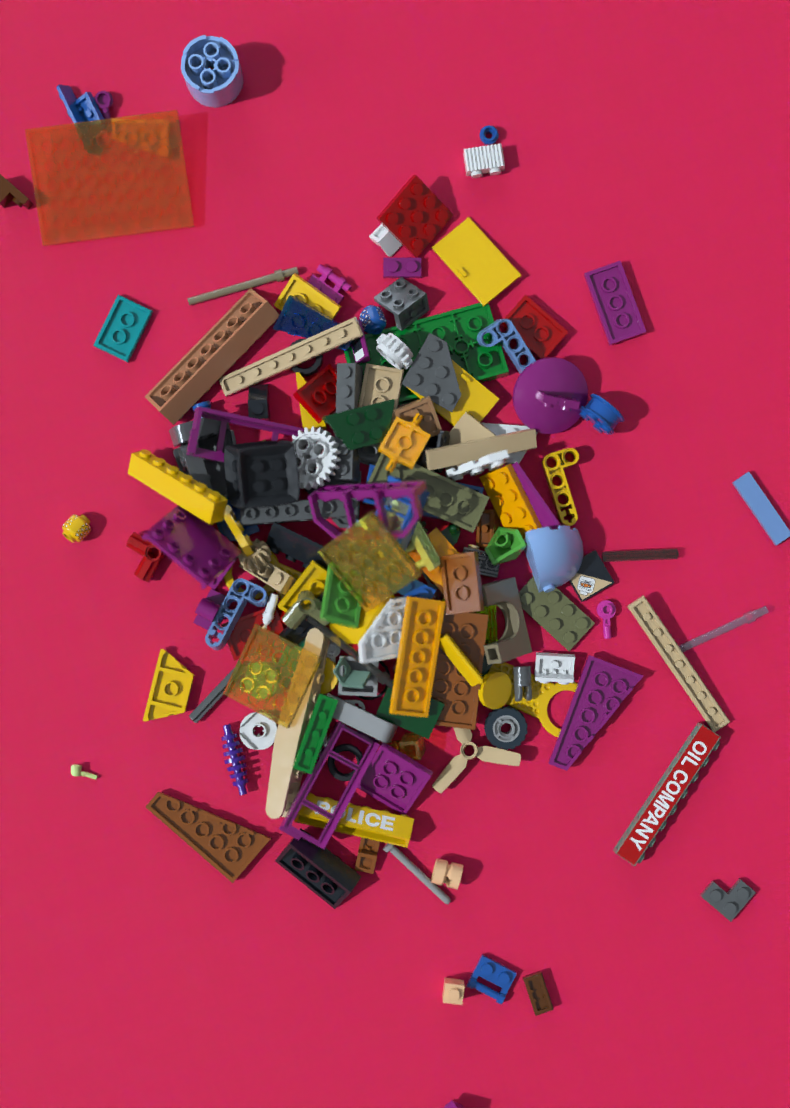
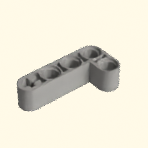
[327,693,398,743]

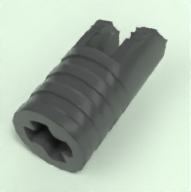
[513,666,532,702]

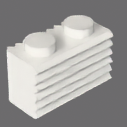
[463,143,505,178]

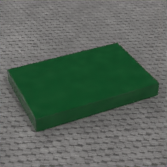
[375,679,445,739]

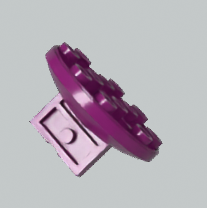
[513,357,588,434]

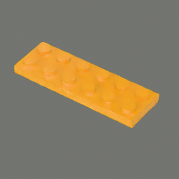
[389,596,446,718]

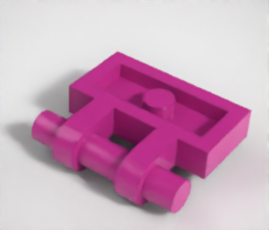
[308,264,351,304]

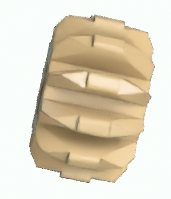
[238,539,272,572]

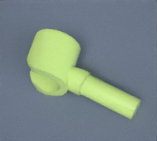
[71,764,97,780]

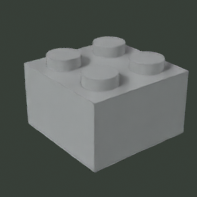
[338,655,379,697]

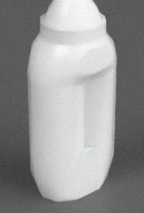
[262,593,279,629]

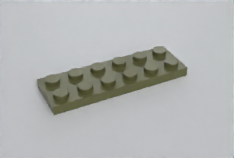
[368,453,489,533]

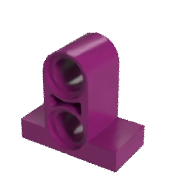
[193,589,226,630]

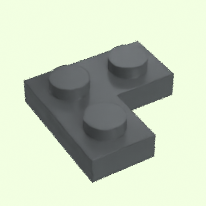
[700,879,756,922]

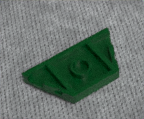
[322,399,395,451]

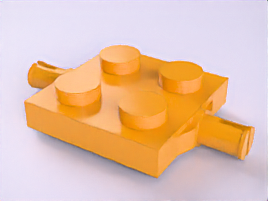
[378,413,431,473]

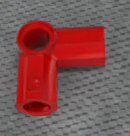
[126,532,166,582]

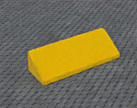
[439,633,483,686]

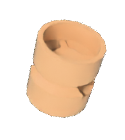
[431,858,463,890]

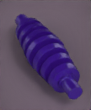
[221,724,248,795]

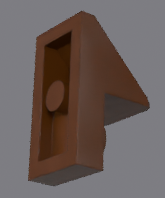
[0,174,33,210]

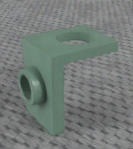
[333,657,372,689]

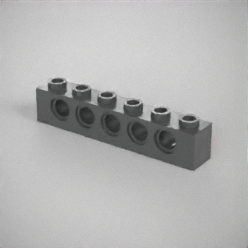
[240,498,358,526]

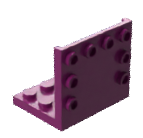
[142,505,242,590]

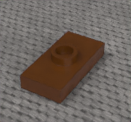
[523,971,554,1016]

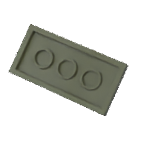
[519,577,595,651]

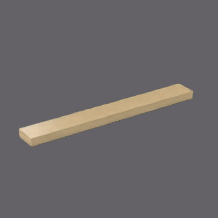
[219,317,364,397]
[627,595,730,733]

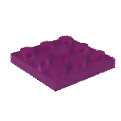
[357,742,433,815]

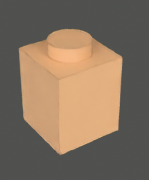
[442,978,465,1005]

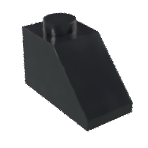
[248,384,270,421]

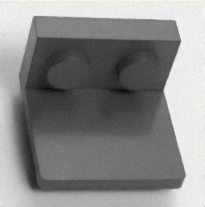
[374,278,430,331]

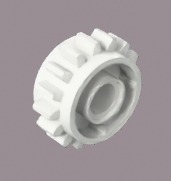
[376,333,413,370]

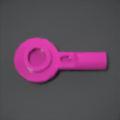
[596,600,616,639]

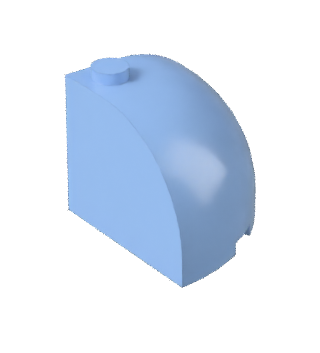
[524,525,583,593]

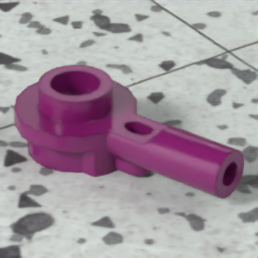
[94,91,113,130]

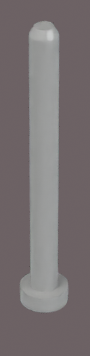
[383,843,451,904]

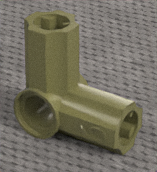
[282,590,329,629]

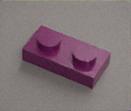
[383,258,421,278]

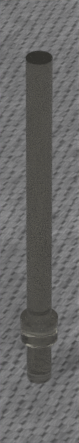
[305,615,394,689]

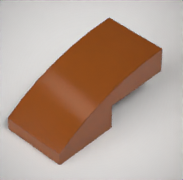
[355,837,380,874]

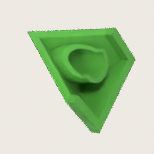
[484,527,527,565]

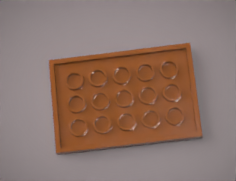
[431,609,488,730]

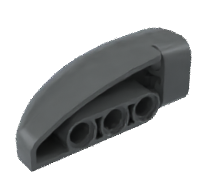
[169,418,236,499]

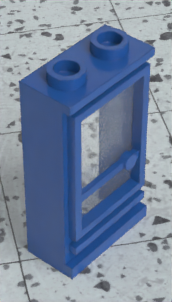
[363,475,430,559]

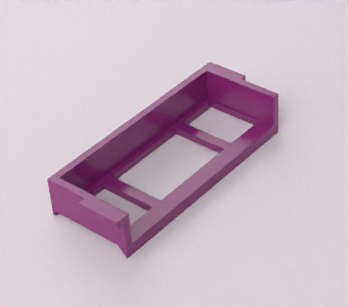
[187,407,308,467]
[278,722,380,849]

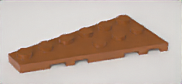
[145,791,271,883]

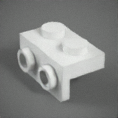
[534,652,575,685]

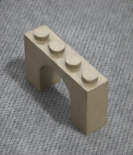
[481,577,532,664]

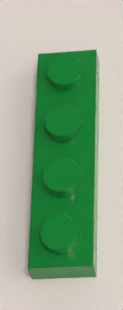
[292,693,338,774]

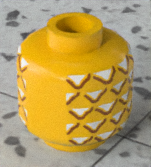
[62,514,91,543]

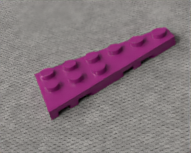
[548,655,643,771]

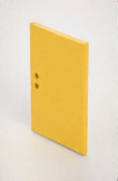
[432,217,522,307]
[405,359,499,426]

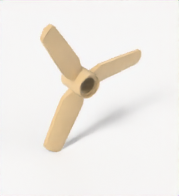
[433,727,521,793]

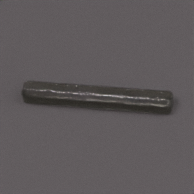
[602,549,679,562]

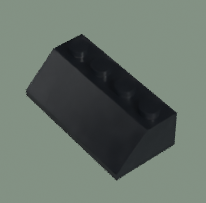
[266,522,345,570]
[275,828,362,909]

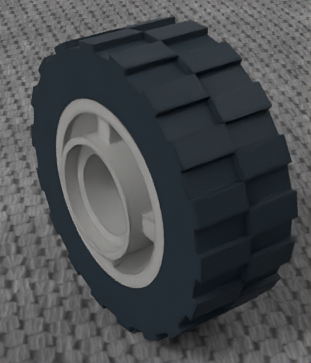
[484,706,527,750]

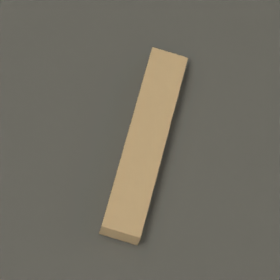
[425,429,537,470]

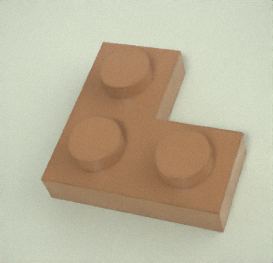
[393,396,442,438]

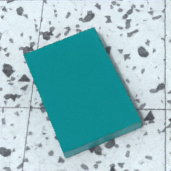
[93,295,153,363]

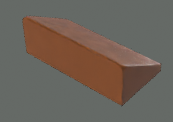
[476,509,500,548]

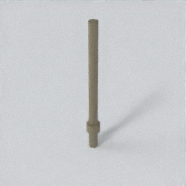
[187,267,299,305]

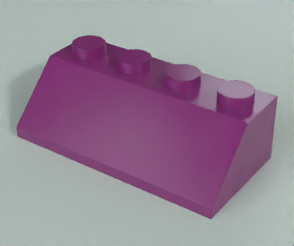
[512,462,560,530]

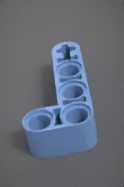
[477,319,536,374]
[205,578,269,651]

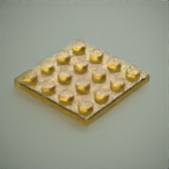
[318,510,422,613]
[223,624,323,728]

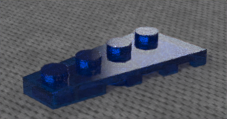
[273,295,353,351]

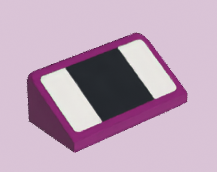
[350,320,370,364]

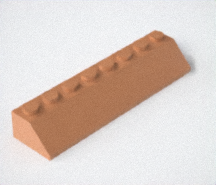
[145,288,280,425]

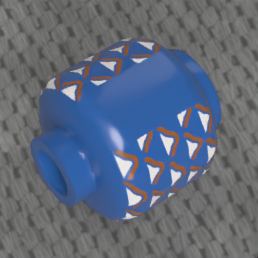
[359,305,387,335]

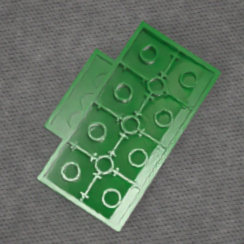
[342,303,509,415]

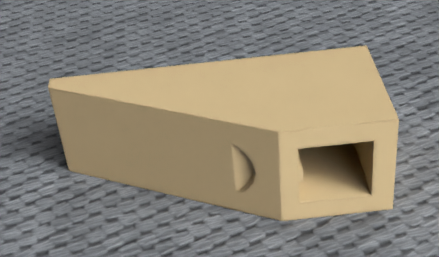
[239,562,297,595]

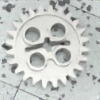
[292,426,341,490]

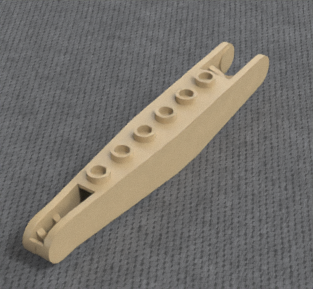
[266,628,330,819]

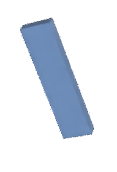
[732,472,790,546]

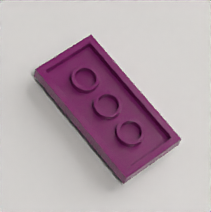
[584,260,646,346]

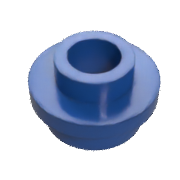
[479,125,499,145]

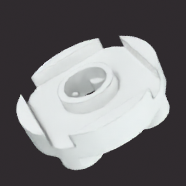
[239,711,278,750]

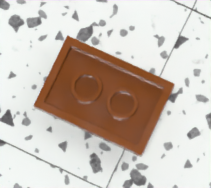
[440,552,484,615]

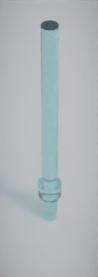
[662,606,769,659]

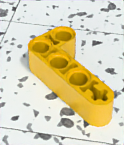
[542,448,579,526]

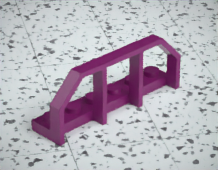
[308,481,427,539]

